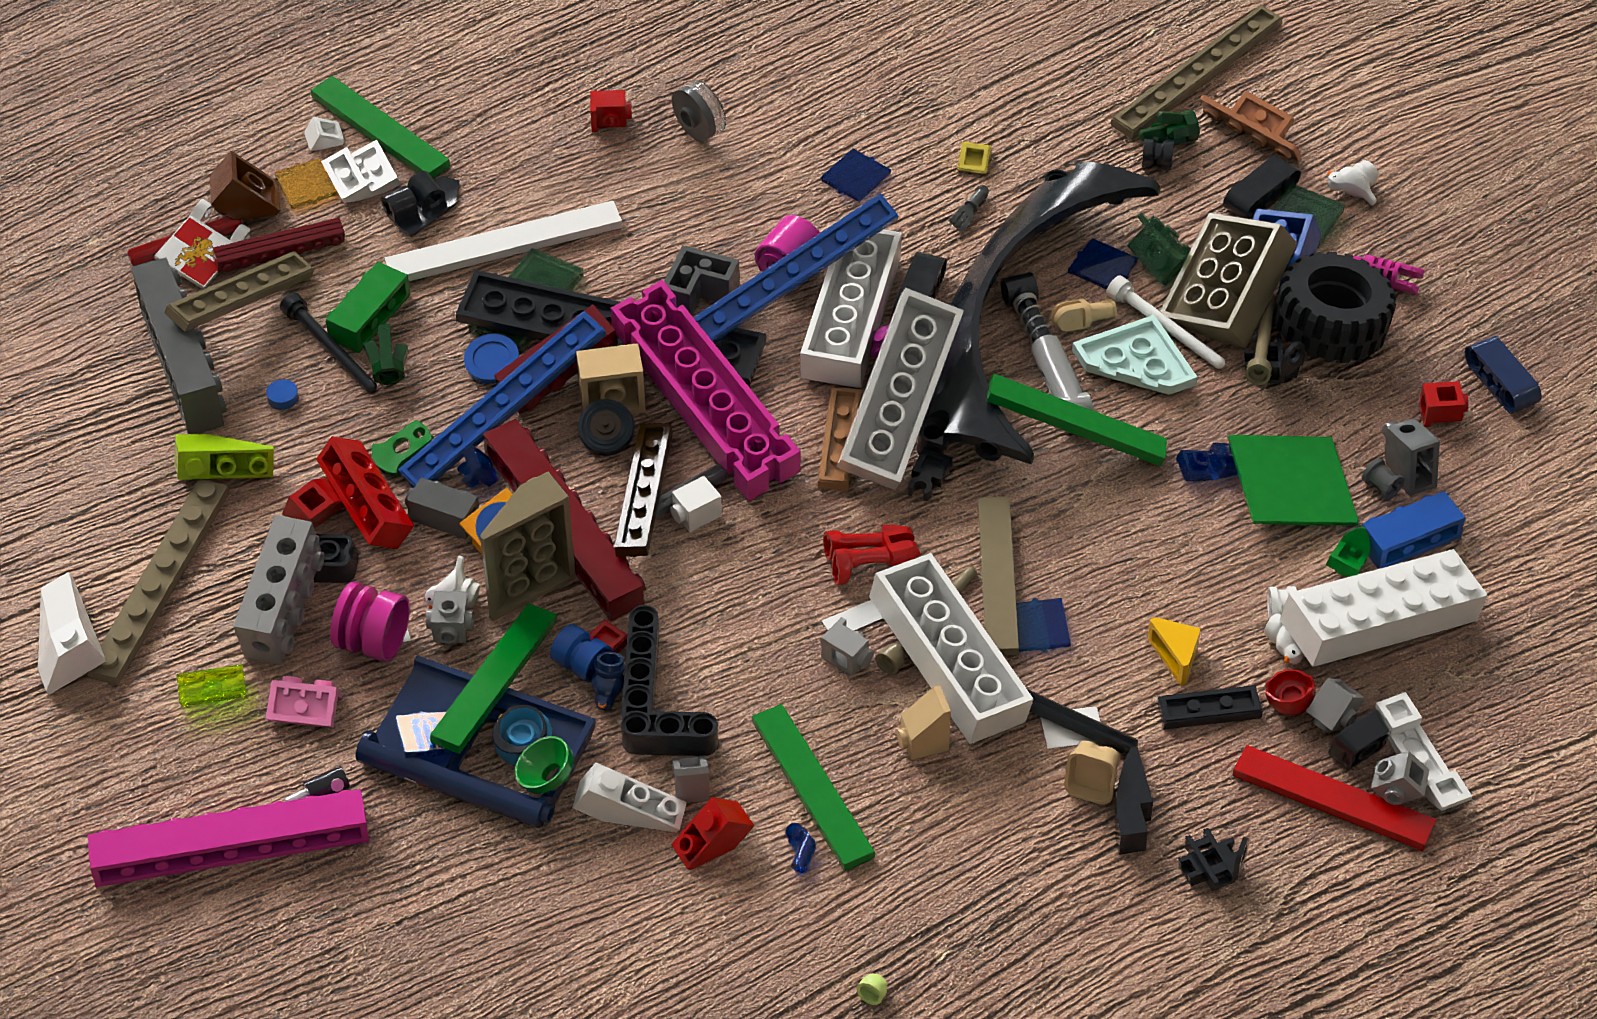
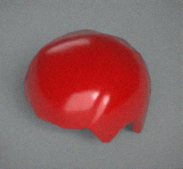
[1266,669,1316,716]

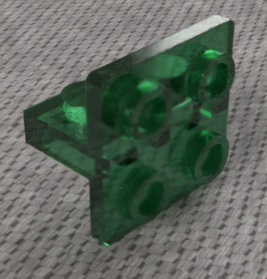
[1127,213,1191,286]

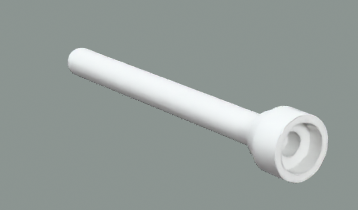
[1106,275,1225,369]

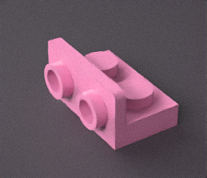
[265,676,342,729]

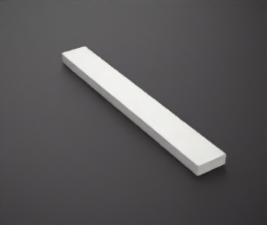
[384,201,623,281]

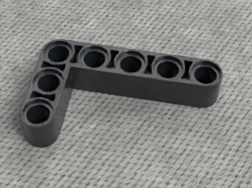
[621,605,719,756]

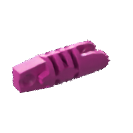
[1353,254,1425,295]

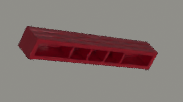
[213,218,345,273]

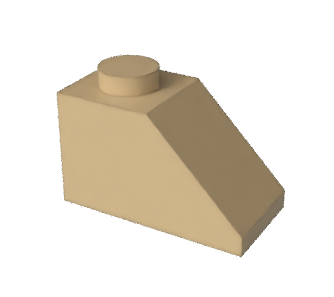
[896,685,951,760]

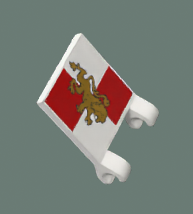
[154,199,250,289]

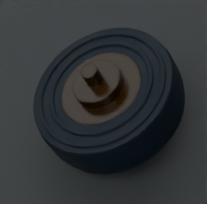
[578,399,635,456]

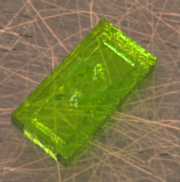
[177,664,247,707]

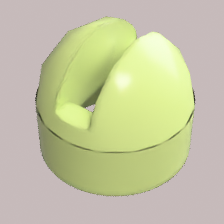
[857,973,887,1005]

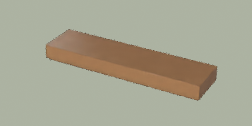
[818,387,862,491]

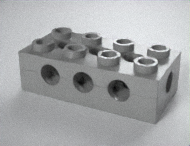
[233,515,324,665]

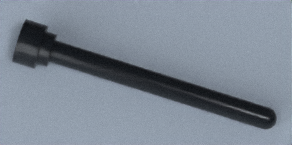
[280,292,377,393]

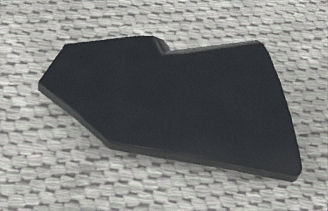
[381,171,459,237]

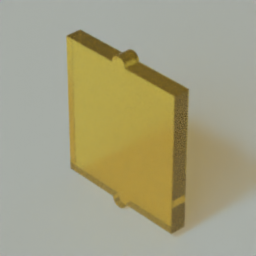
[274,158,338,209]

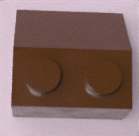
[210,151,281,220]

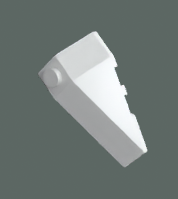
[38,572,106,695]

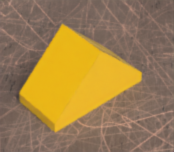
[1148,617,1201,686]

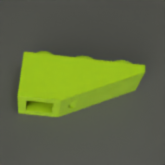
[175,434,274,480]

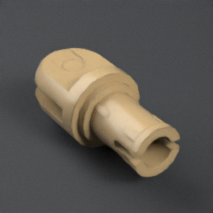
[1050,299,1117,332]

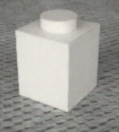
[670,476,722,532]

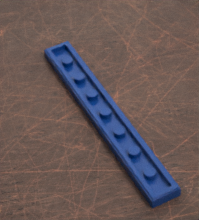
[693,193,899,343]
[398,311,606,488]

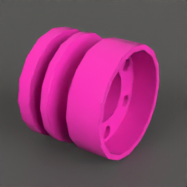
[330,581,410,662]

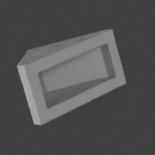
[672,755,710,803]

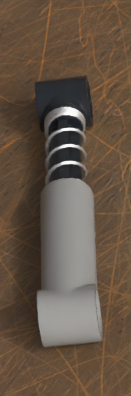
[1000,272,1094,411]

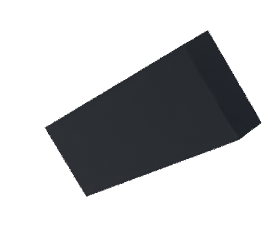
[1157,685,1263,730]

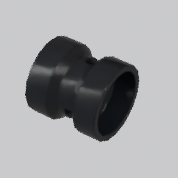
[1142,139,1174,170]

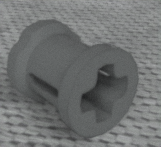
[1362,458,1405,499]

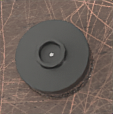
[672,80,726,142]

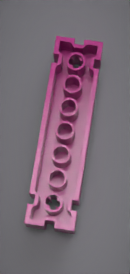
[611,280,801,501]

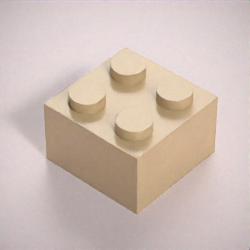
[576,343,646,414]

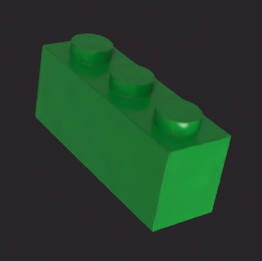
[326,262,410,353]

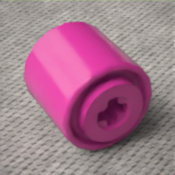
[754,215,820,272]

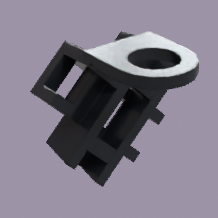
[1244,336,1305,383]
[1178,828,1249,891]

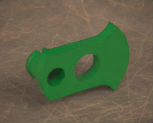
[372,420,434,477]

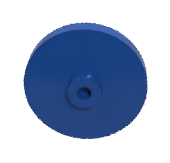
[464,334,520,384]

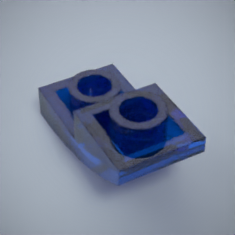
[1176,443,1238,482]

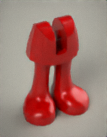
[823,525,921,585]

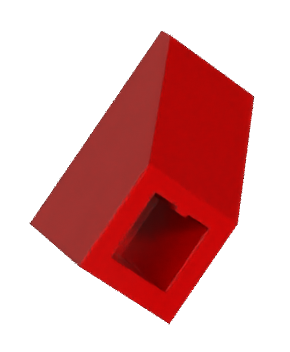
[282,478,345,529]
[671,797,755,870]

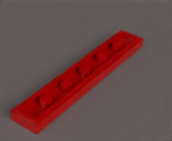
[1233,745,1437,851]

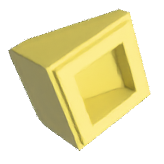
[957,142,992,175]

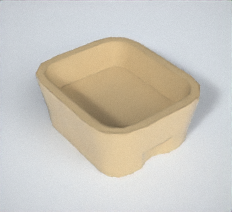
[1064,741,1119,805]

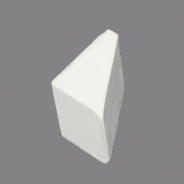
[305,117,345,151]

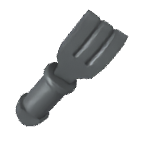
[948,185,989,233]

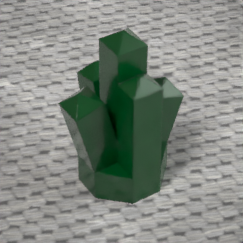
[1138,110,1200,145]
[363,324,409,385]

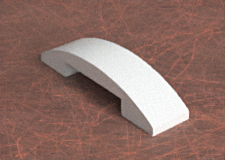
[1375,692,1472,811]

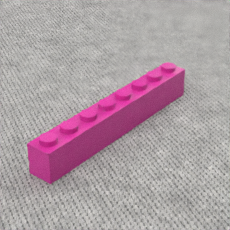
[87,789,369,887]

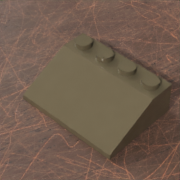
[1160,213,1298,348]
[480,472,576,621]

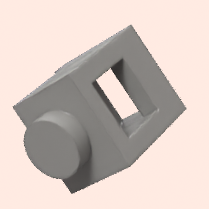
[821,617,874,677]

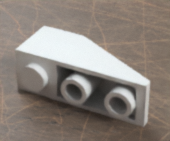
[572,763,687,833]

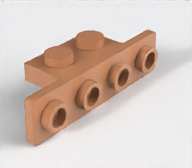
[1199,90,1302,162]

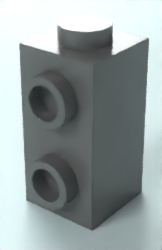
[405,477,479,539]

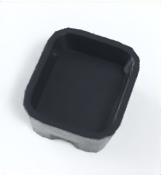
[313,534,359,583]
[1328,710,1391,770]

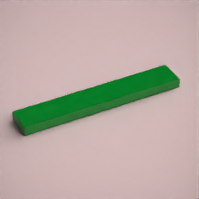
[311,76,450,178]
[986,373,1167,466]
[430,603,557,754]
[752,704,875,871]

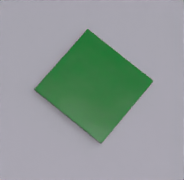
[1228,435,1359,526]

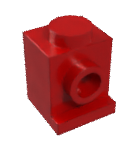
[590,90,632,132]
[1419,381,1469,427]

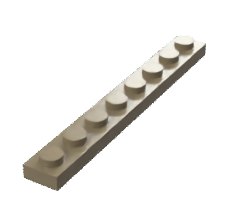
[87,479,229,686]

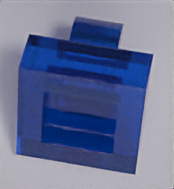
[457,445,499,488]

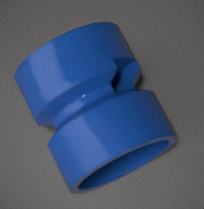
[550,624,613,683]

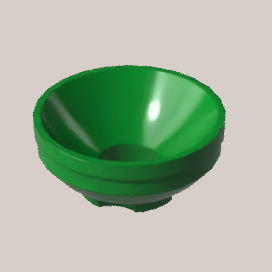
[515,736,574,794]

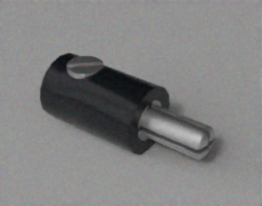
[285,766,350,802]

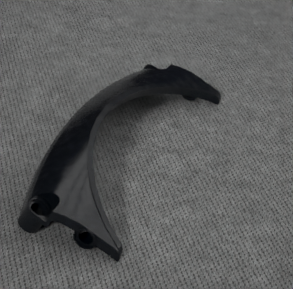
[916,162,1161,464]

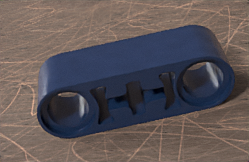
[1464,336,1542,414]

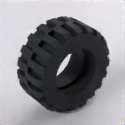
[1273,251,1396,363]

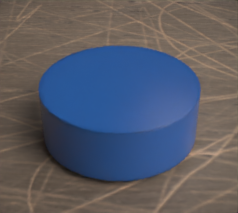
[266,379,299,410]

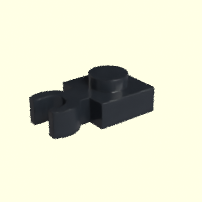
[908,448,953,501]

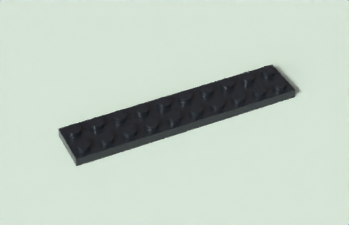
[456,270,766,387]

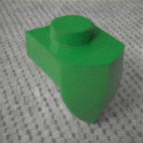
[1326,527,1371,577]

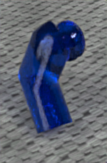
[785,823,816,873]

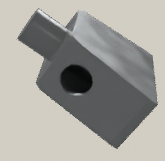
[1382,419,1440,496]

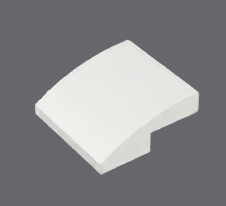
[321,140,401,203]

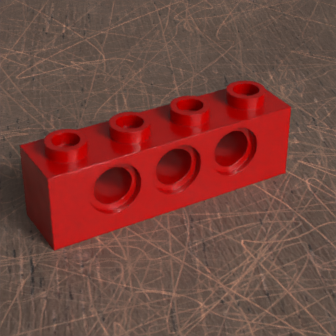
[316,436,414,549]

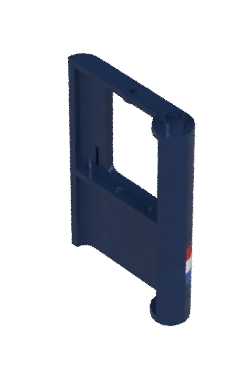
[355,655,596,828]

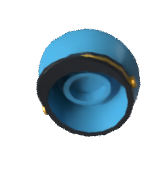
[492,705,552,766]

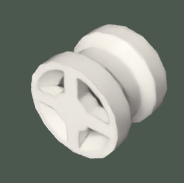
[1267,586,1297,619]

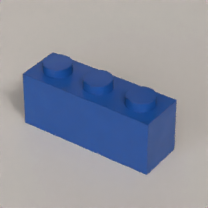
[1362,491,1465,569]

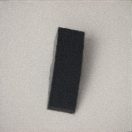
[1114,747,1153,855]

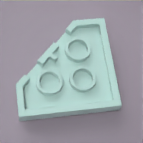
[1072,315,1198,395]

